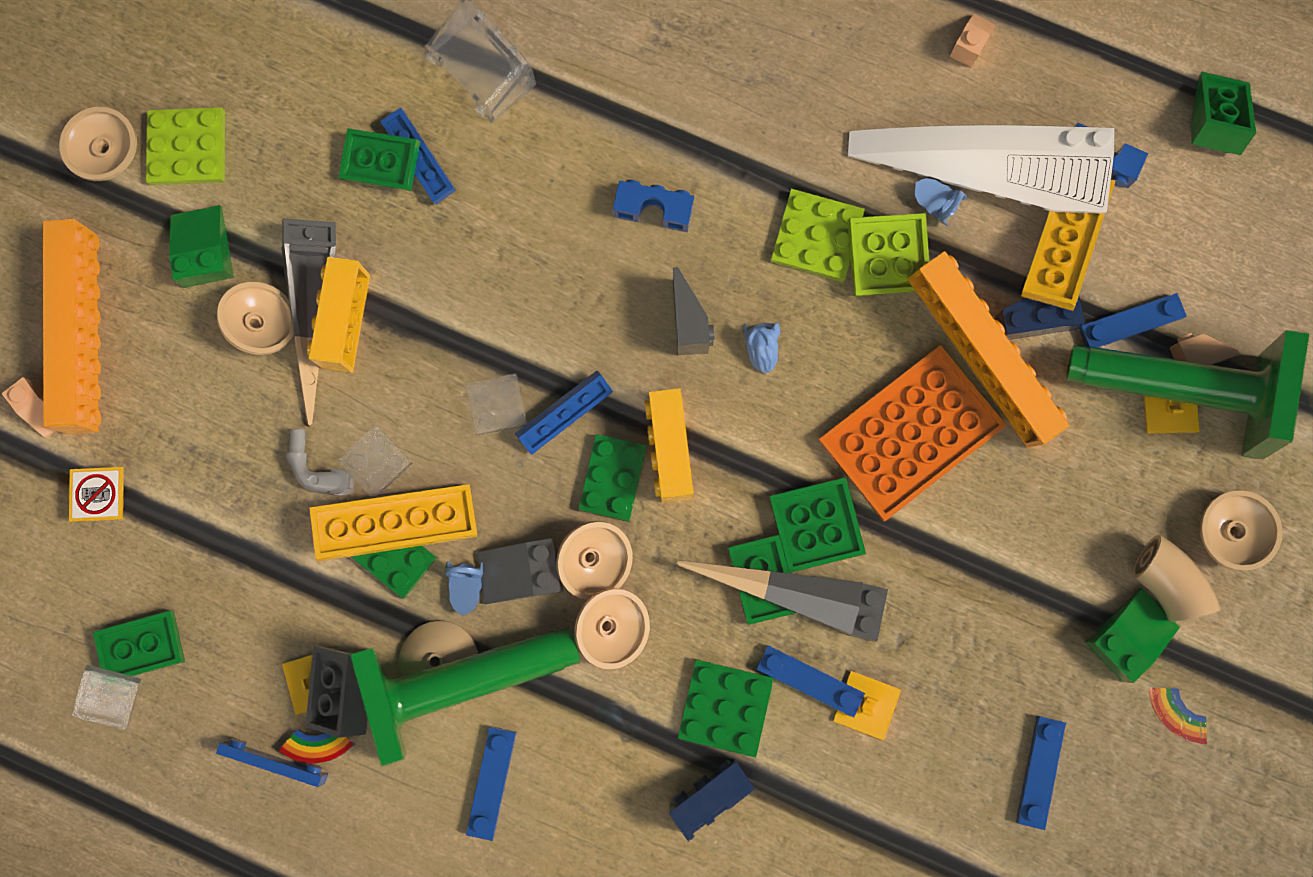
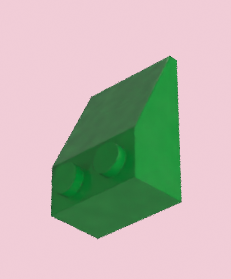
[1190,71,1256,155]
[169,205,234,288]
[1084,588,1180,683]

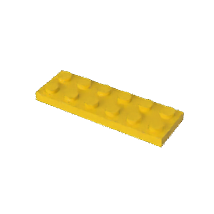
[1021,180,1115,311]
[310,484,477,561]

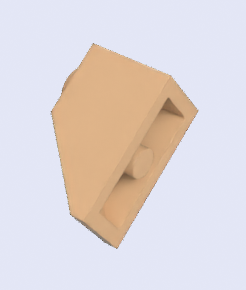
[950,14,996,68]
[1170,333,1240,365]
[2,377,55,438]

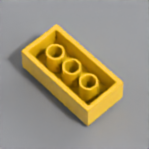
[307,257,370,373]
[644,388,694,503]

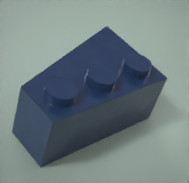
[995,296,1085,340]
[669,759,755,842]

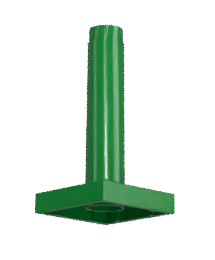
[1066,330,1310,460]
[351,627,580,767]

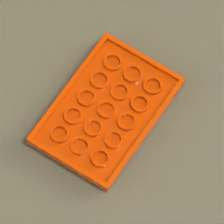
[818,345,1007,522]

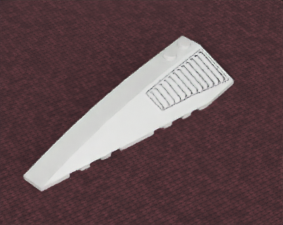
[848,125,1115,214]

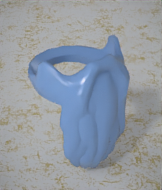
[914,178,968,226]
[744,322,781,374]
[445,561,483,616]

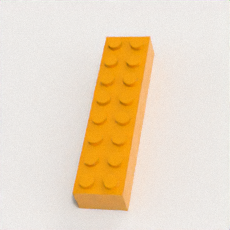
[43,219,101,434]
[907,251,1070,448]

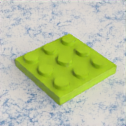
[146,107,225,186]
[771,189,865,282]
[848,213,929,297]

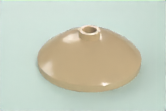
[59,107,137,181]
[216,282,294,355]
[1200,490,1283,571]
[556,521,633,600]
[575,588,650,669]
[399,621,478,676]

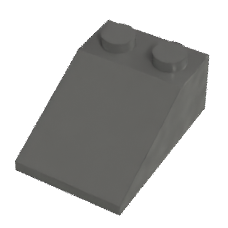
[673,267,714,356]
[477,538,563,605]
[305,646,368,738]

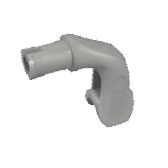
[286,429,354,496]

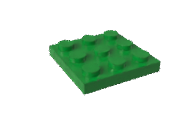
[769,477,866,573]
[678,659,774,758]

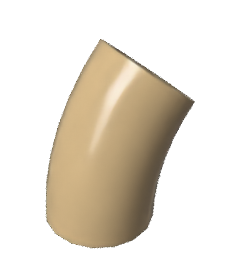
[1132,535,1221,622]

